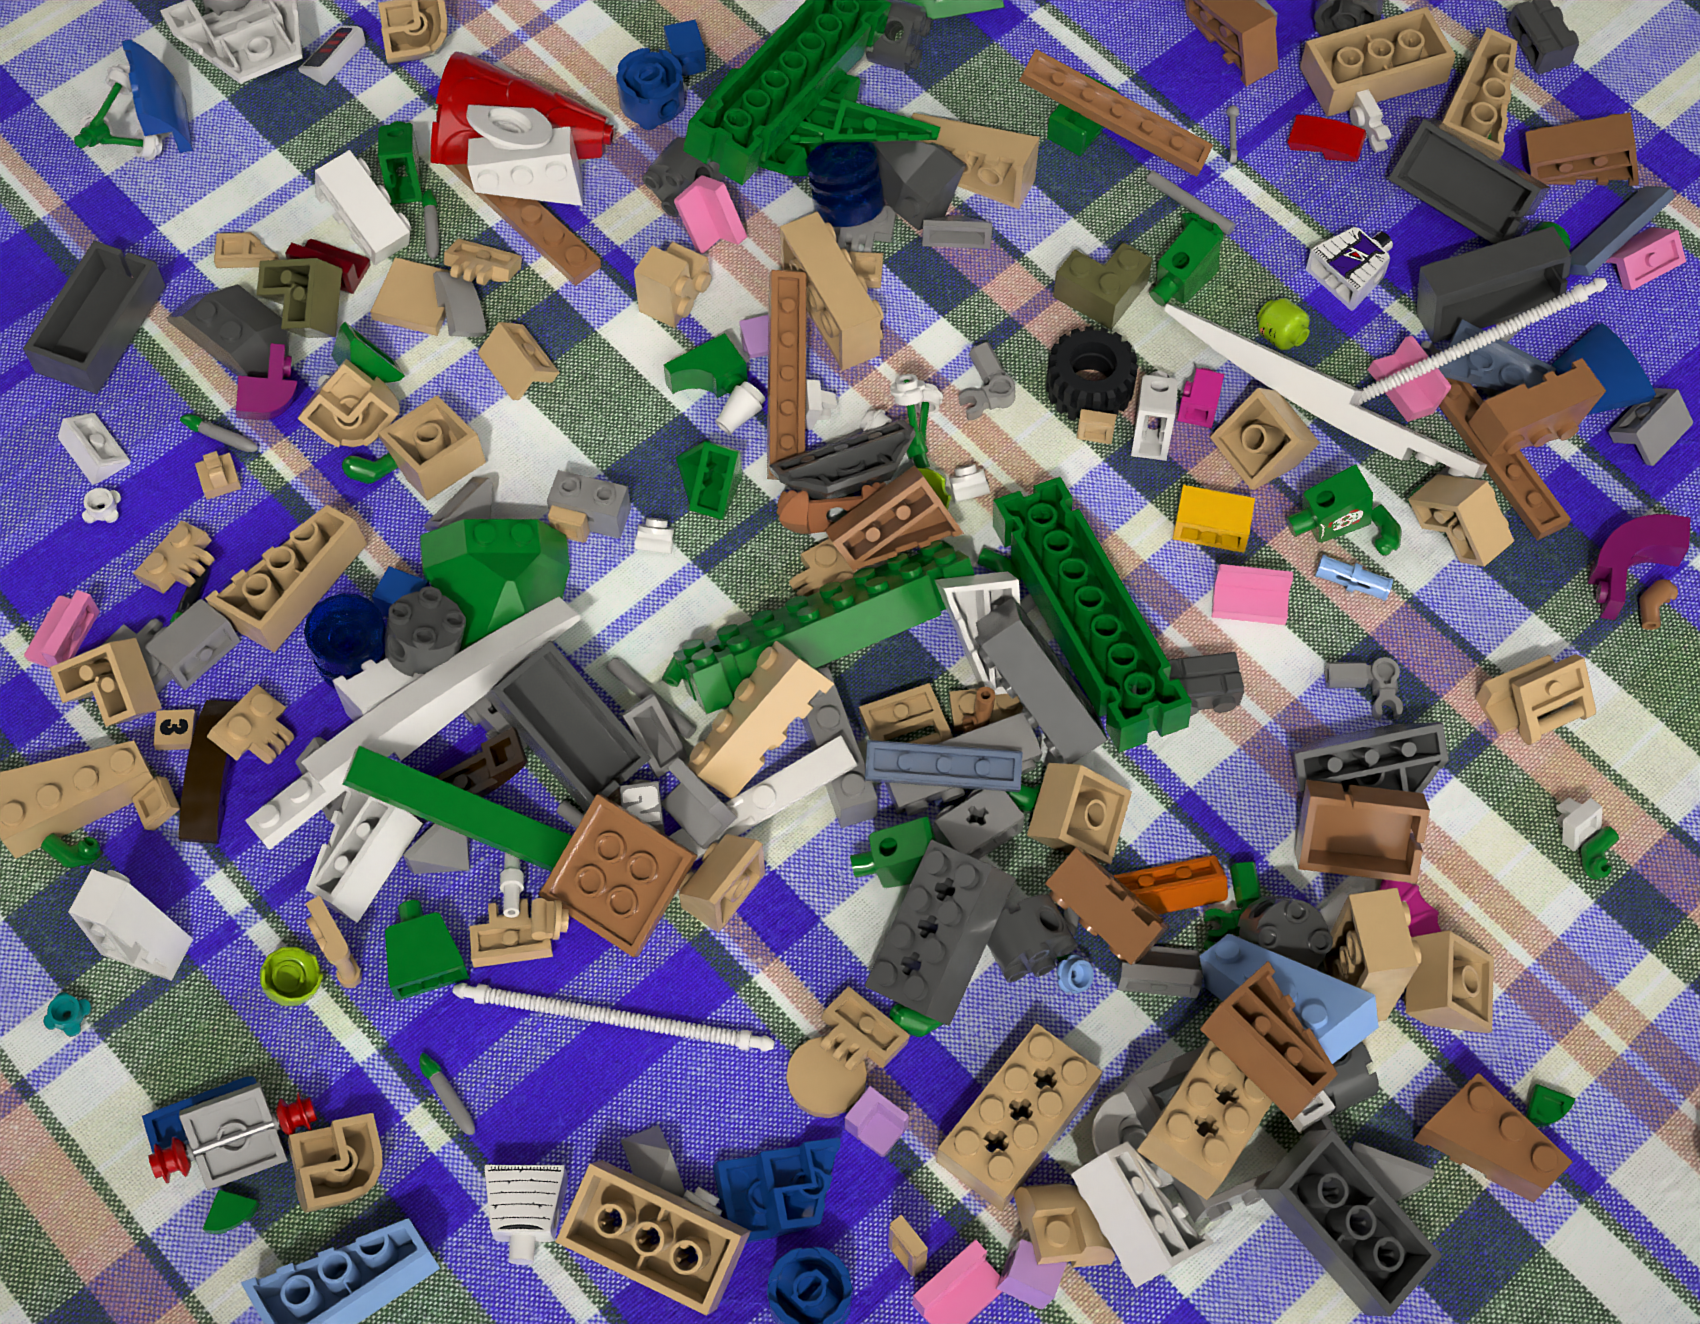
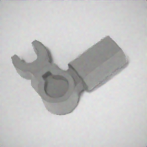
[958,342,1016,420]
[1324,657,1403,720]

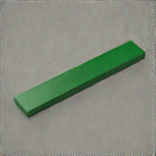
[342,746,572,872]

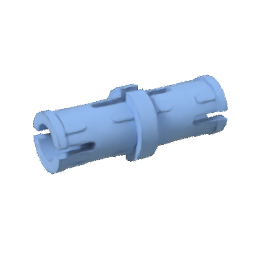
[1315,554,1393,601]

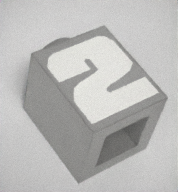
[620,779,665,834]

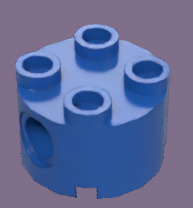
[616,48,685,130]
[767,1246,852,1324]

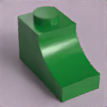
[663,333,748,399]

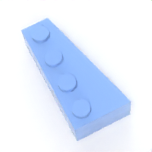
[1199,934,1379,1064]
[241,1218,440,1324]

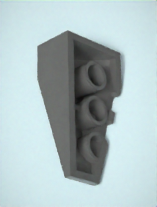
[844,141,966,231]

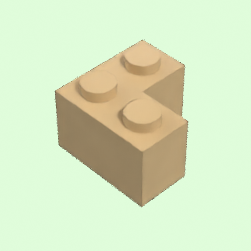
[634,241,712,328]
[1408,474,1514,567]
[49,638,162,727]

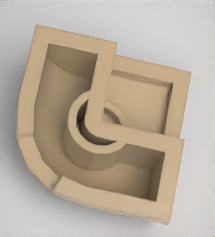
[378,0,448,64]
[297,359,400,448]
[288,1113,383,1213]
[1014,1183,1115,1268]

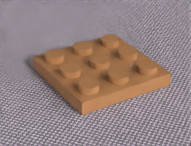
[538,794,698,957]

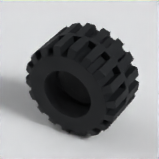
[1046,326,1138,421]

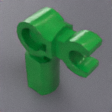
[1203,862,1262,942]

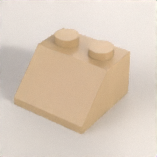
[1210,388,1320,490]
[378,395,486,501]
[1027,763,1132,865]
[678,834,765,933]
[1404,930,1494,1033]

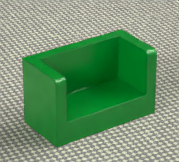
[1047,74,1119,157]

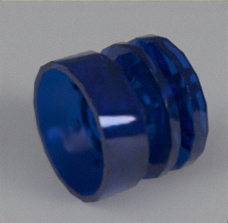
[806,142,885,227]
[304,593,387,689]

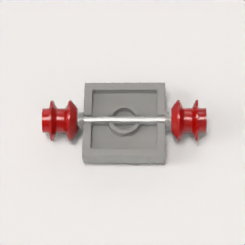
[148,1082,318,1190]

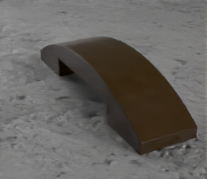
[179,700,238,844]
[411,727,528,823]

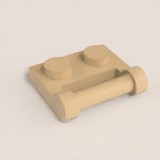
[1511,654,1596,745]
[859,683,953,745]
[305,895,362,988]

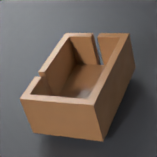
[1295,780,1430,883]

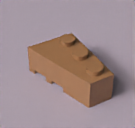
[1185,0,1279,87]
[1525,112,1639,186]
[1468,358,1606,456]
[825,465,964,571]
[1045,847,1170,965]
[1200,961,1338,1121]
[1413,1073,1573,1203]

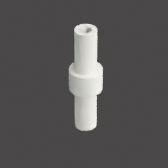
[500,853,524,918]

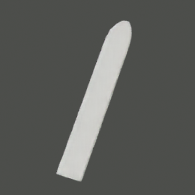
[669,735,858,861]

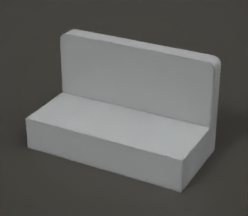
[1608,388,1693,466]
[145,599,241,690]
[662,757,737,849]
[1117,946,1202,998]

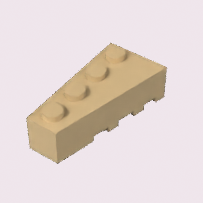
[1441,27,1518,157]
[911,113,1040,209]
[687,641,835,799]
[0,740,154,859]

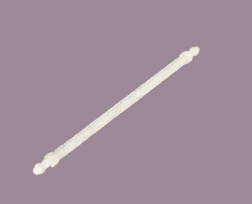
[1358,278,1608,406]
[453,983,775,1052]

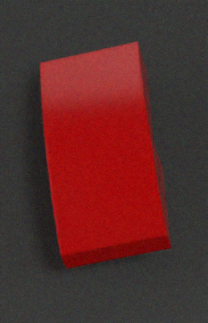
[1287,115,1367,162]

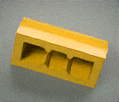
[1172,485,1255,553]

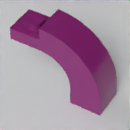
[1588,514,1691,620]

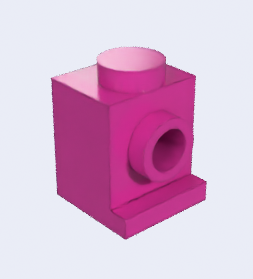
[1177,368,1225,428]

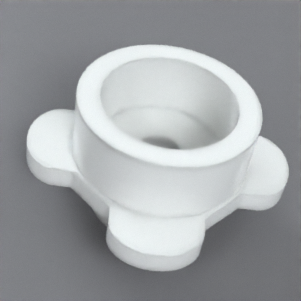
[82,488,121,523]

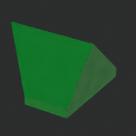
[331,322,405,383]
[675,440,742,520]

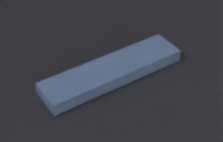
[1569,186,1675,276]
[864,740,1023,792]

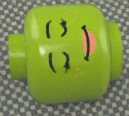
[1257,298,1310,350]

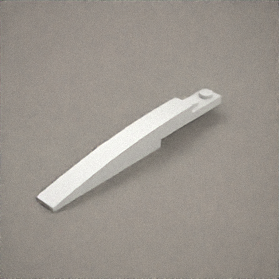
[1164,304,1487,478]
[245,597,581,850]

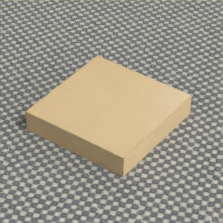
[370,257,450,336]

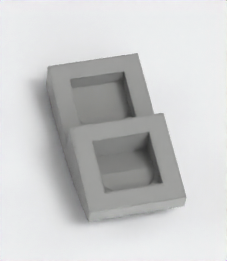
[433,271,487,337]

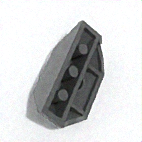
[166,284,289,380]
[769,419,916,500]
[1292,722,1449,793]

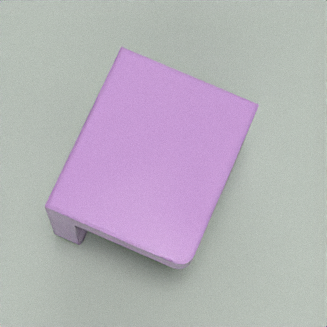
[739,315,769,358]
[845,1086,909,1157]
[996,1239,1067,1309]

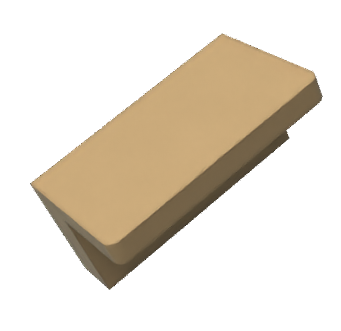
[478,322,560,400]
[1476,655,1563,735]

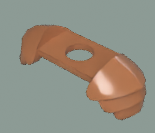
[777,482,887,534]

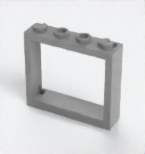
[1123,1046,1341,1223]

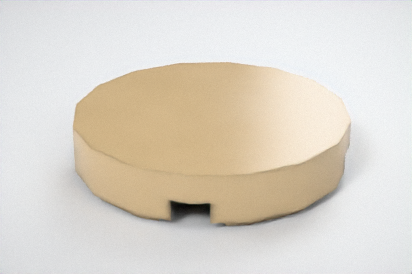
[786,1036,867,1118]

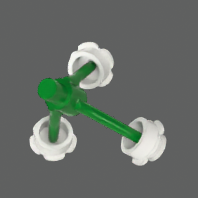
[74,64,162,161]
[859,374,943,468]

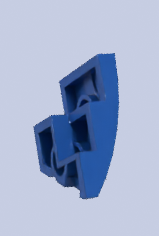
[122,39,193,153]
[1551,323,1656,415]
[712,1137,841,1244]

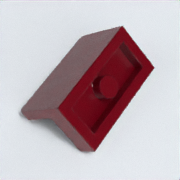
[285,239,371,294]

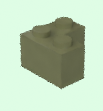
[1053,242,1153,330]
[256,258,342,338]

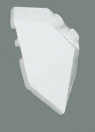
[160,0,303,84]

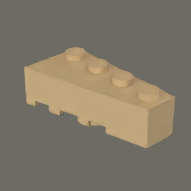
[205,505,367,653]

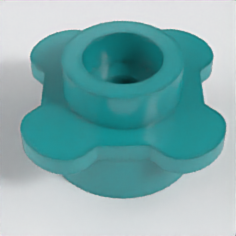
[43,992,92,1037]

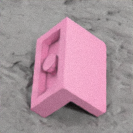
[674,175,747,254]
[1606,227,1686,290]
[1367,336,1451,422]
[1211,564,1293,625]
[24,590,100,668]
[912,1239,1002,1324]

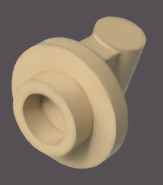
[531,898,569,940]

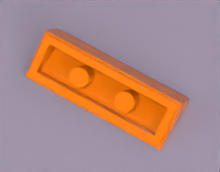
[1113,855,1228,915]

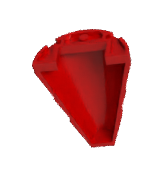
[431,51,614,165]

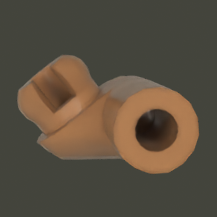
[1639,579,1678,630]
[962,687,995,734]

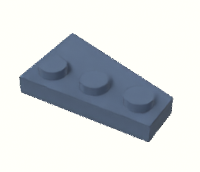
[1438,319,1556,392]

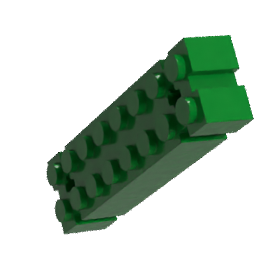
[683,0,892,186]
[993,477,1192,753]
[673,540,975,714]

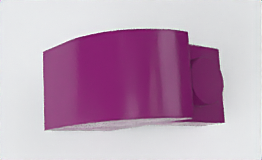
[236,343,297,420]

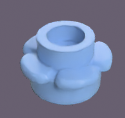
[1057,954,1094,994]

